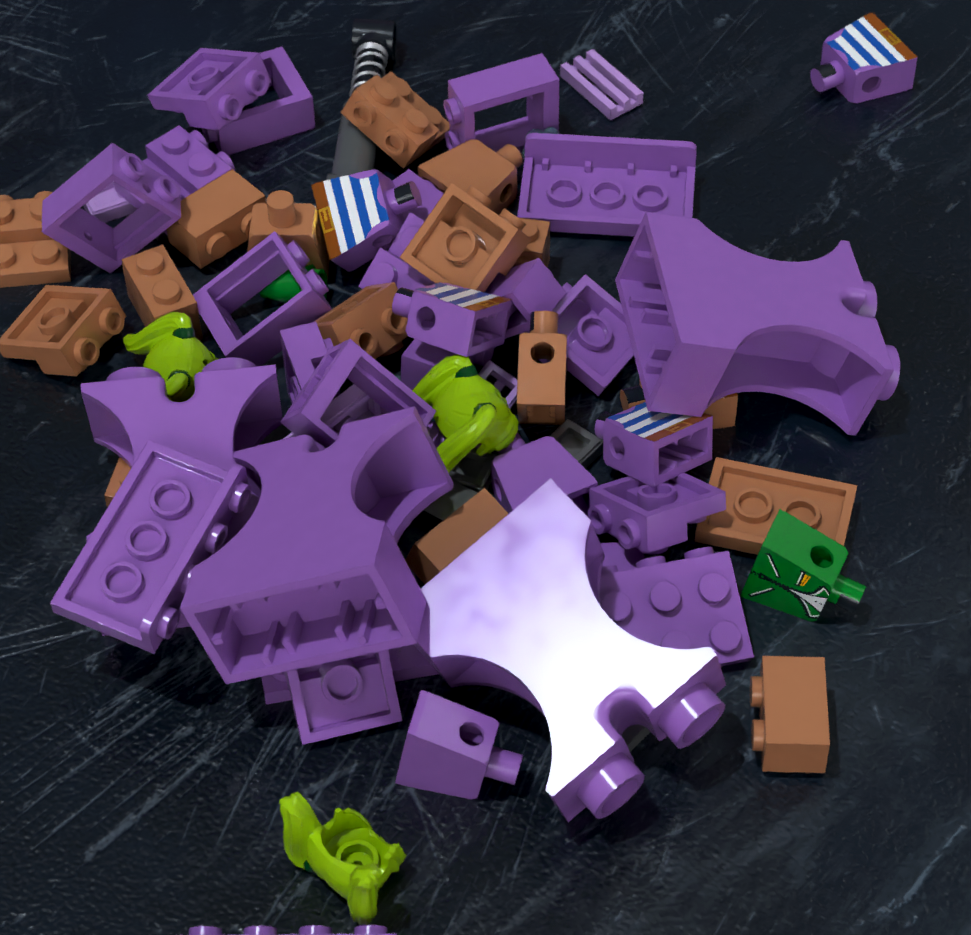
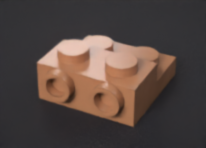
[340,71,450,169]
[399,182,531,292]
[0,191,71,288]
[0,285,126,377]

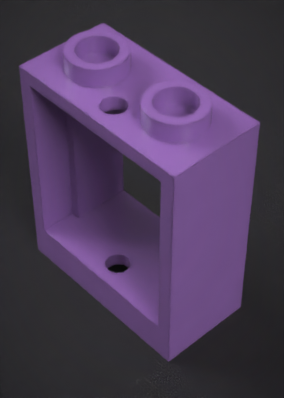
[202,46,316,155]
[444,53,559,154]
[42,143,181,274]
[193,231,332,366]
[280,339,436,448]

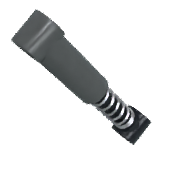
[326,18,397,180]

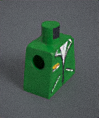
[740,509,866,622]

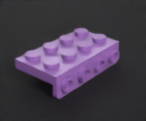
[517,133,697,236]
[50,440,251,654]
[599,547,754,666]

